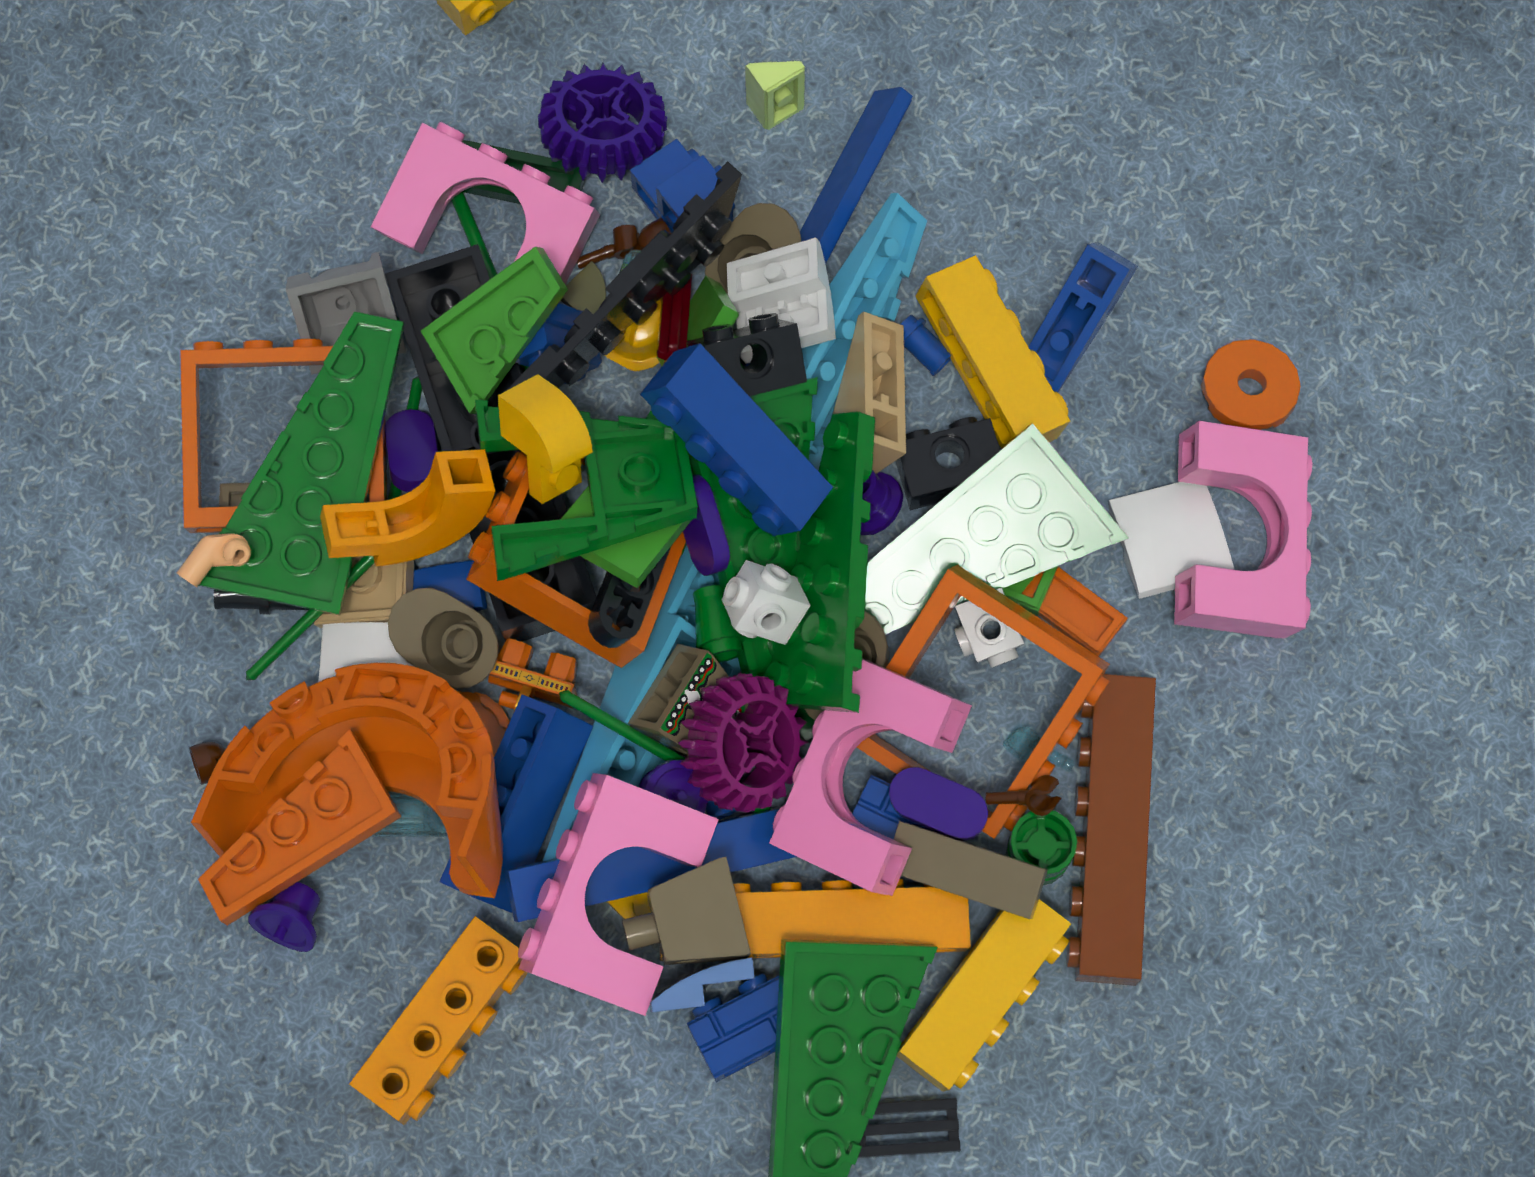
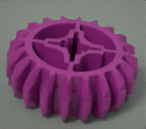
[678,673,809,812]

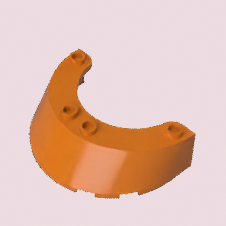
[191,663,503,898]

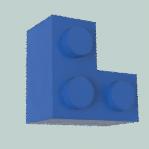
[630,139,735,233]

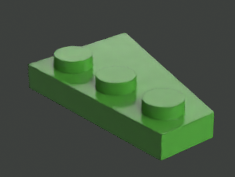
[421,246,568,414]

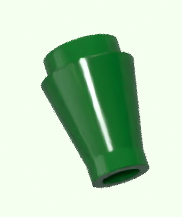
[693,585,745,663]

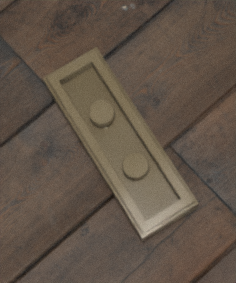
[894,821,1048,919]

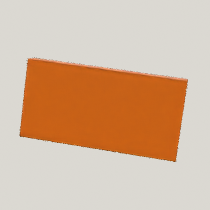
[1021,567,1128,657]

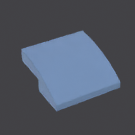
[649,958,755,1012]

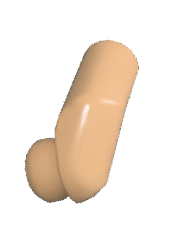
[176,533,251,587]

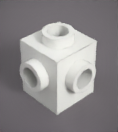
[721,560,811,645]
[954,588,1025,668]

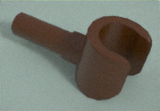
[577,225,641,269]
[985,775,1062,816]

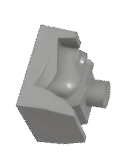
[286,252,406,375]

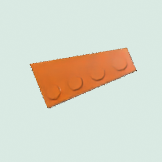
[198,729,402,926]

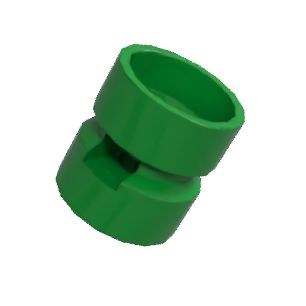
[1006,810,1077,885]

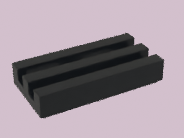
[858,1098,961,1158]

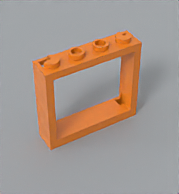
[180,339,387,533]
[466,451,686,668]
[857,565,1110,839]

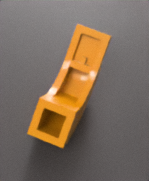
[320,449,495,566]

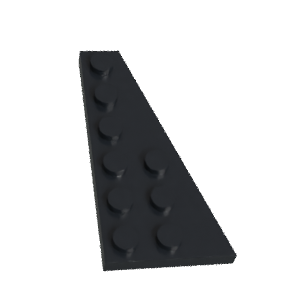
[507,161,742,390]

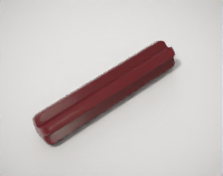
[657,273,692,363]

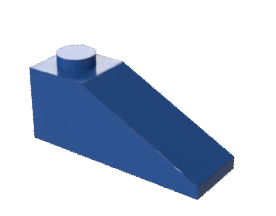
[1028,242,1138,392]

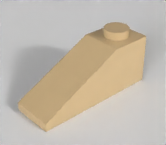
[833,312,906,474]

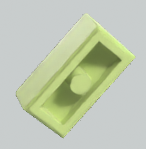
[745,61,805,130]

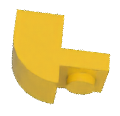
[498,374,593,504]

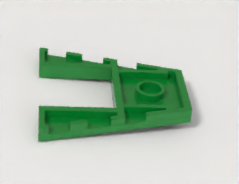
[475,400,698,581]

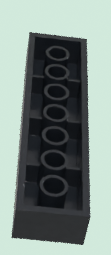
[385,244,596,642]

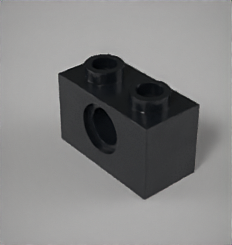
[687,313,807,396]
[895,417,1000,510]

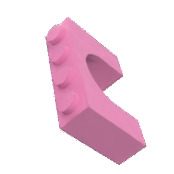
[371,122,600,285]
[1174,421,1312,638]
[769,659,972,896]
[518,773,719,1016]

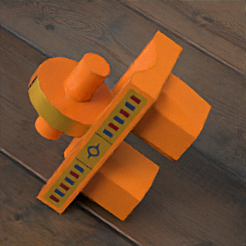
[488,638,578,711]

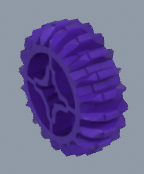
[538,62,667,183]

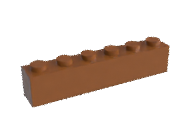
[1066,674,1156,986]

